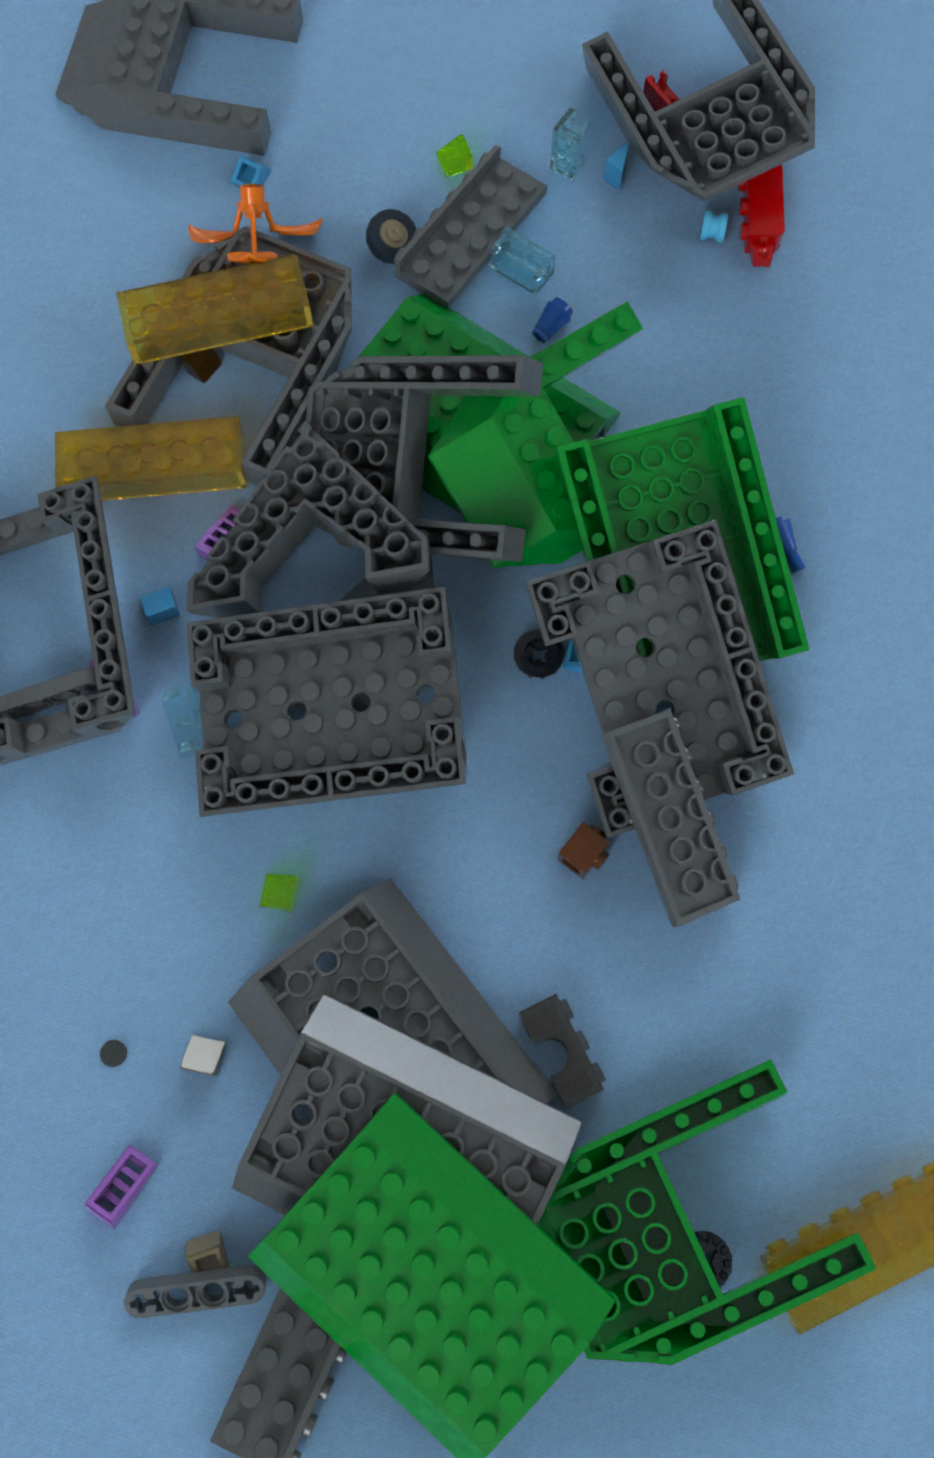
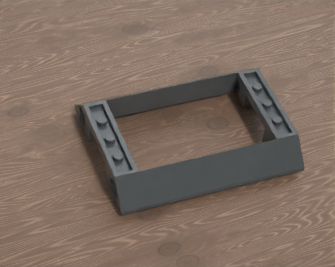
[0,476,136,765]

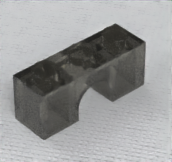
[518,994,606,1110]

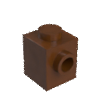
[557,822,610,880]

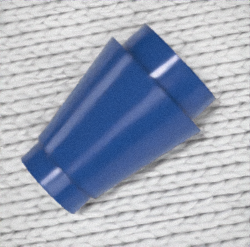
[532,297,573,343]

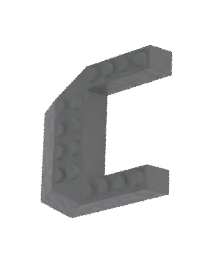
[56,0,303,156]
[582,0,815,201]
[105,226,352,485]
[306,355,543,562]

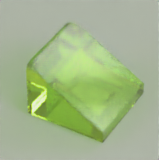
[436,134,473,177]
[259,874,299,912]

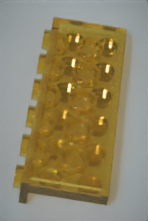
[759,1161,934,1335]

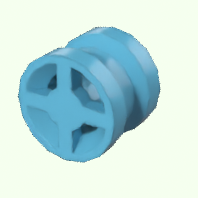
[700,210,728,243]

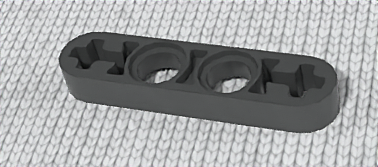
[0,667,99,720]
[124,1265,267,1318]

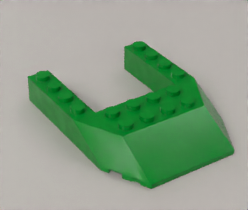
[428,301,643,568]
[537,1059,877,1365]

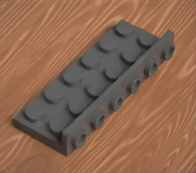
[394,144,547,309]
[601,709,741,927]
[210,1288,347,1458]

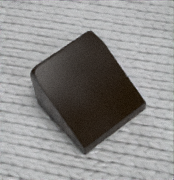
[182,336,222,383]

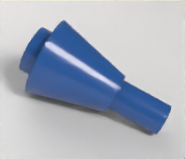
[776,516,805,573]

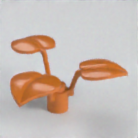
[188,184,322,263]

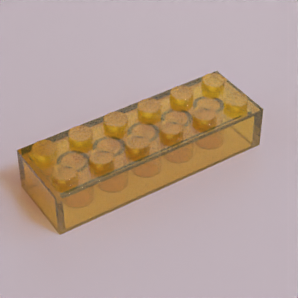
[116,254,314,365]
[55,416,248,501]

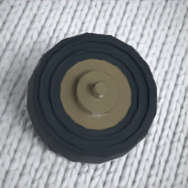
[366,209,417,264]

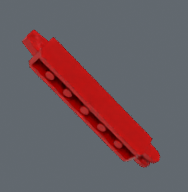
[738,164,785,267]

